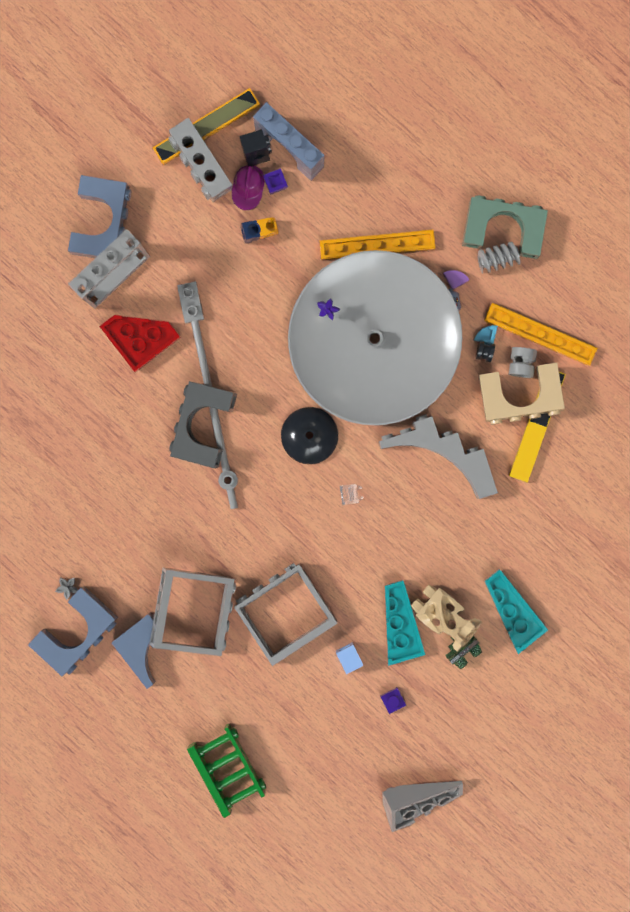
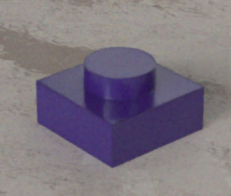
[263,168,288,195]
[380,687,406,714]

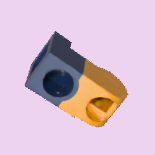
[240,217,279,244]

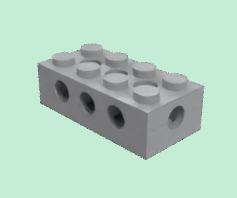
[168,118,232,202]

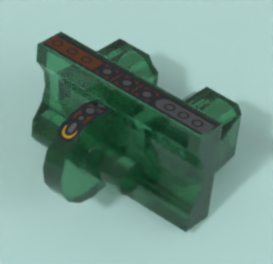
[445,636,482,669]

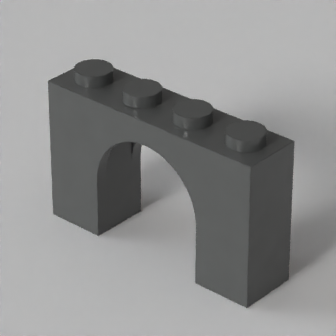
[169,381,237,468]

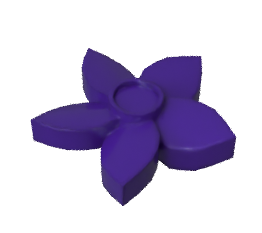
[317,299,340,321]

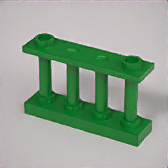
[187,724,267,818]

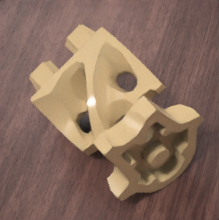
[411,585,482,652]

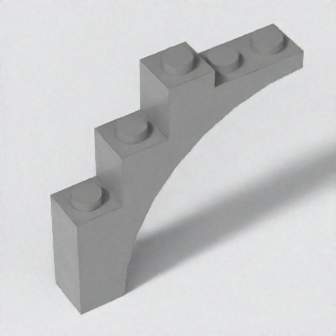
[378,414,498,499]

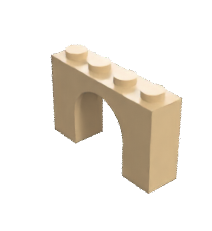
[479,363,565,425]

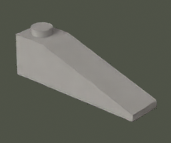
[382,781,463,832]

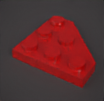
[99,315,181,373]

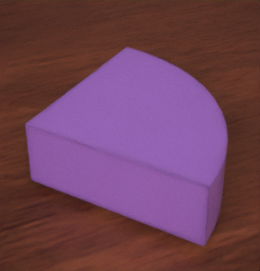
[443,270,469,290]

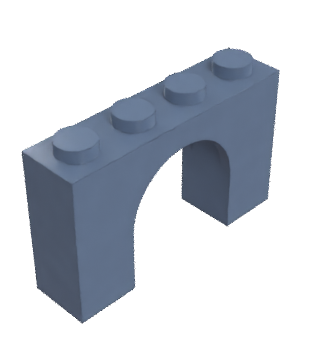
[253,102,324,181]
[68,175,131,258]
[28,586,118,676]

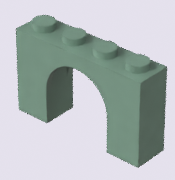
[462,195,548,259]

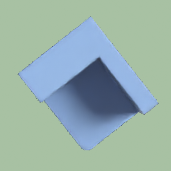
[336,642,363,674]

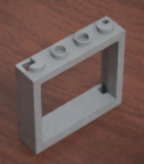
[68,229,150,309]
[234,563,337,666]
[149,567,236,656]

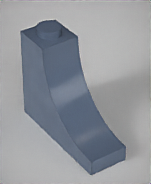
[112,612,156,689]

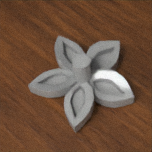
[55,578,78,600]

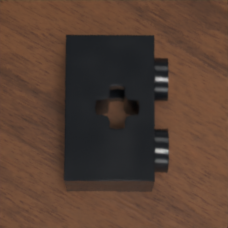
[239,129,272,167]

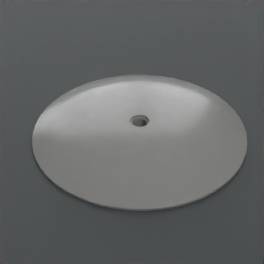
[288,250,462,425]

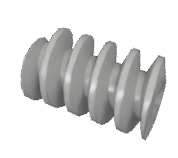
[477,242,520,274]

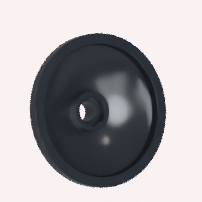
[281,407,338,464]

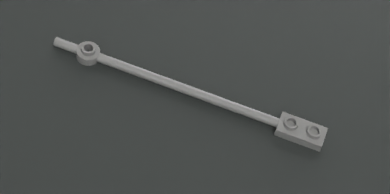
[177,281,238,509]

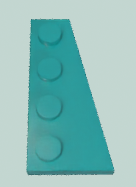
[484,569,548,654]
[385,580,425,666]

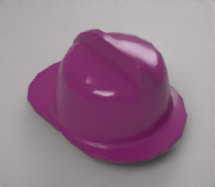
[232,165,265,210]

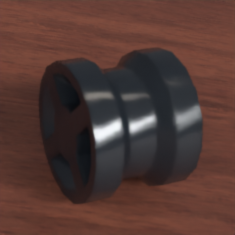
[475,340,495,363]

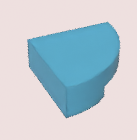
[474,325,498,344]

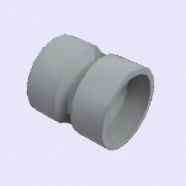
[508,347,537,378]

